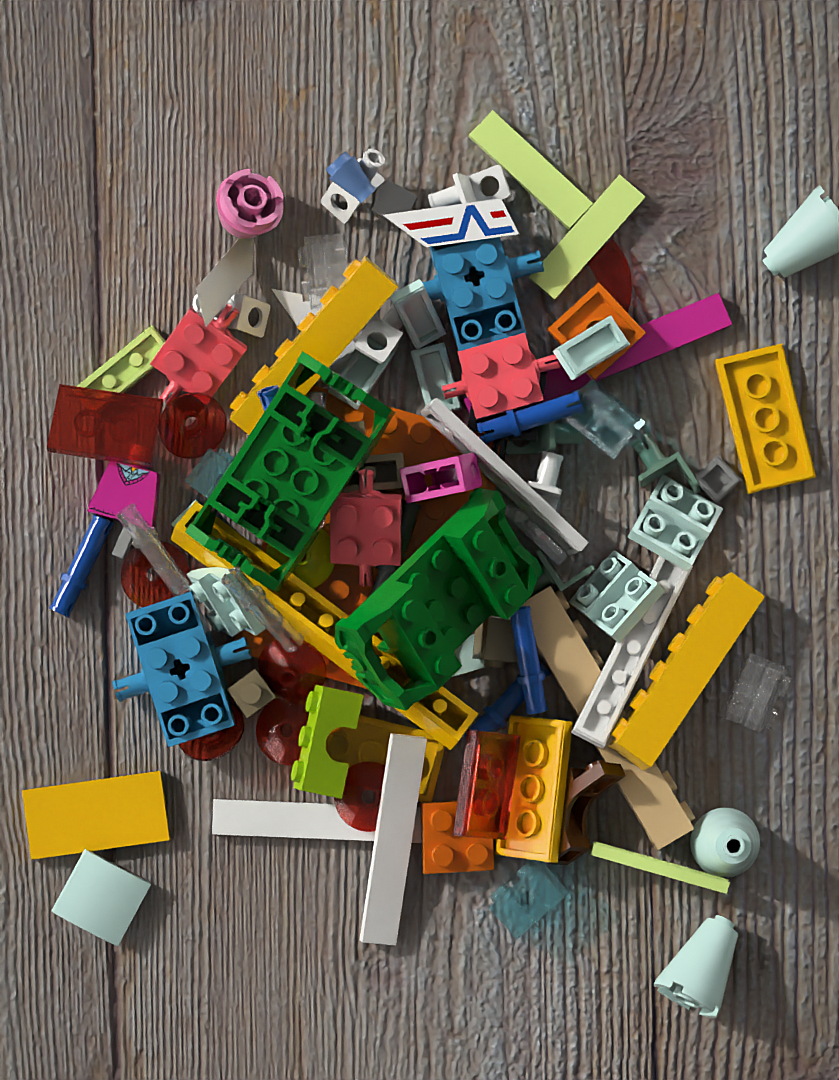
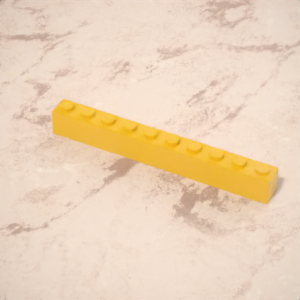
[171,501,479,750]

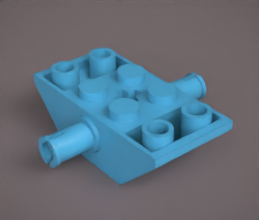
[404,237,544,351]
[112,592,252,747]

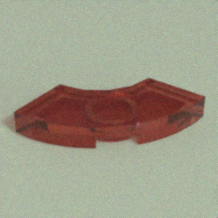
[587,239,632,313]

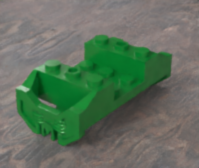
[185,351,396,592]
[335,488,544,711]

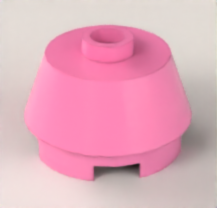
[216,169,284,239]

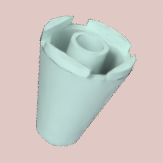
[762,185,839,278]
[690,808,760,878]
[653,915,738,1018]

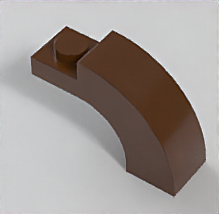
[545,760,626,865]

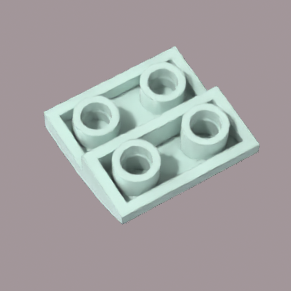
[628,474,723,572]
[569,550,666,643]
[186,567,267,637]
[52,849,151,946]

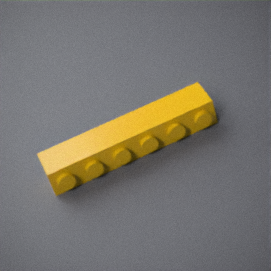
[229,256,398,435]
[609,572,765,770]

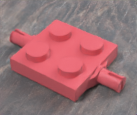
[150,304,248,406]
[442,333,560,420]
[330,469,402,587]

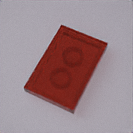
[47,384,163,467]
[453,729,521,840]

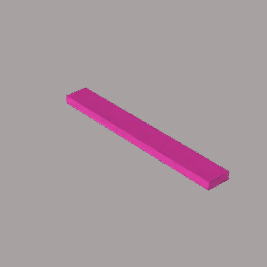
[463,293,732,414]

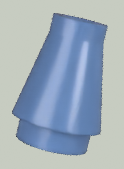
[325,151,376,203]

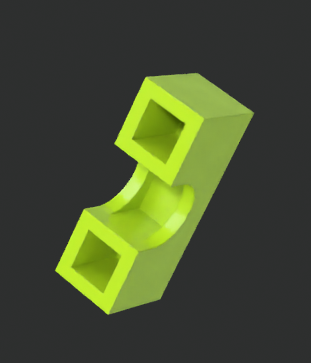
[291,685,364,799]

